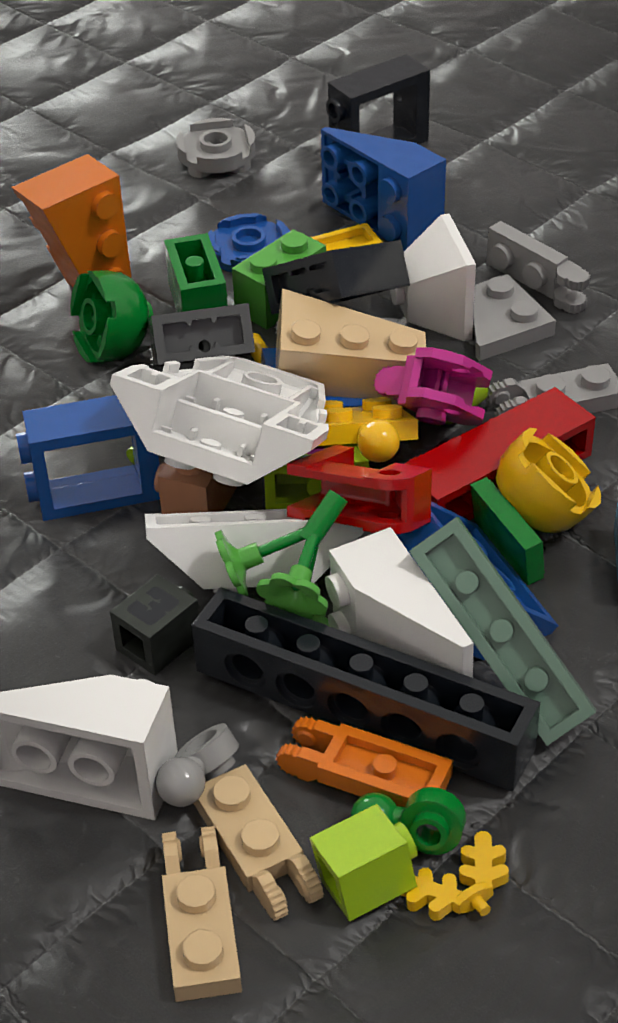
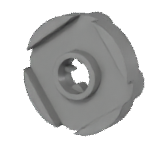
[176,118,256,178]

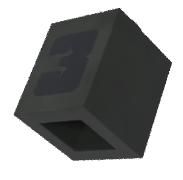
[110,574,199,676]

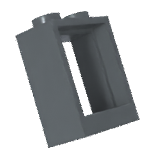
[148,303,255,365]

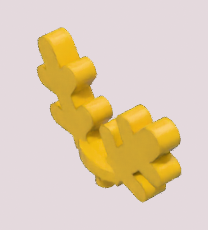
[401,831,509,921]

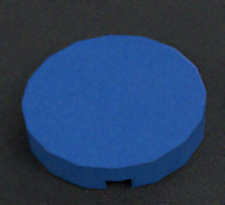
[208,213,290,272]

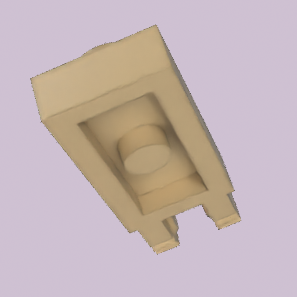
[193,764,324,921]
[162,826,242,1002]

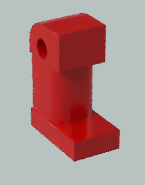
[287,445,432,534]

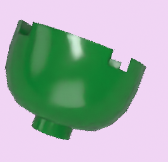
[70,270,153,362]

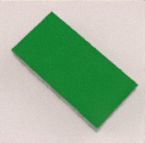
[470,477,545,586]

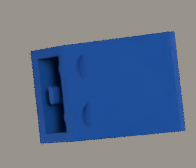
[321,127,446,251]

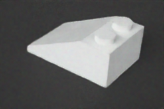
[325,527,474,678]
[0,675,178,820]

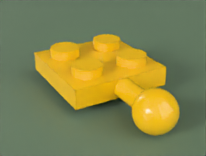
[318,397,418,462]

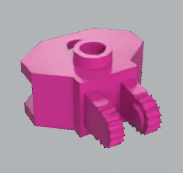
[373,347,493,426]

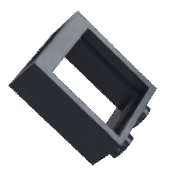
[326,54,430,144]
[262,240,410,315]

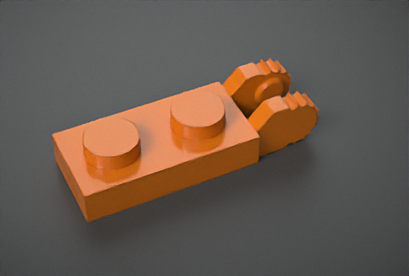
[275,716,453,807]

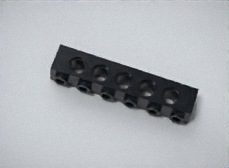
[192,587,541,792]

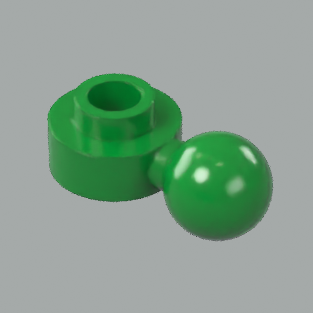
[350,787,466,855]

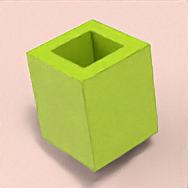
[309,804,418,922]

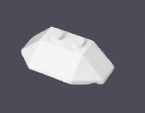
[144,509,365,593]

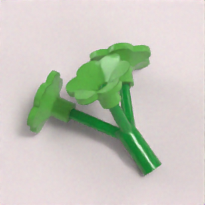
[215,489,348,626]

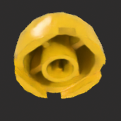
[496,428,601,533]

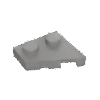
[473,274,556,361]

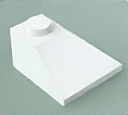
[390,214,476,341]

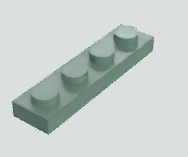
[409,517,596,746]

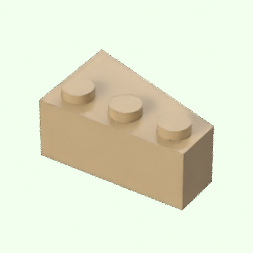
[275,288,426,405]

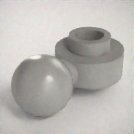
[156,723,239,807]

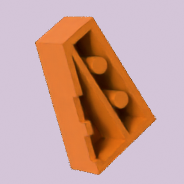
[12,154,132,287]

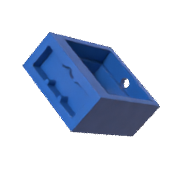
[16,395,160,521]

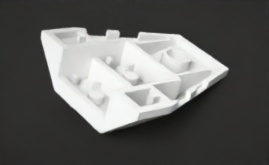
[110,355,329,486]

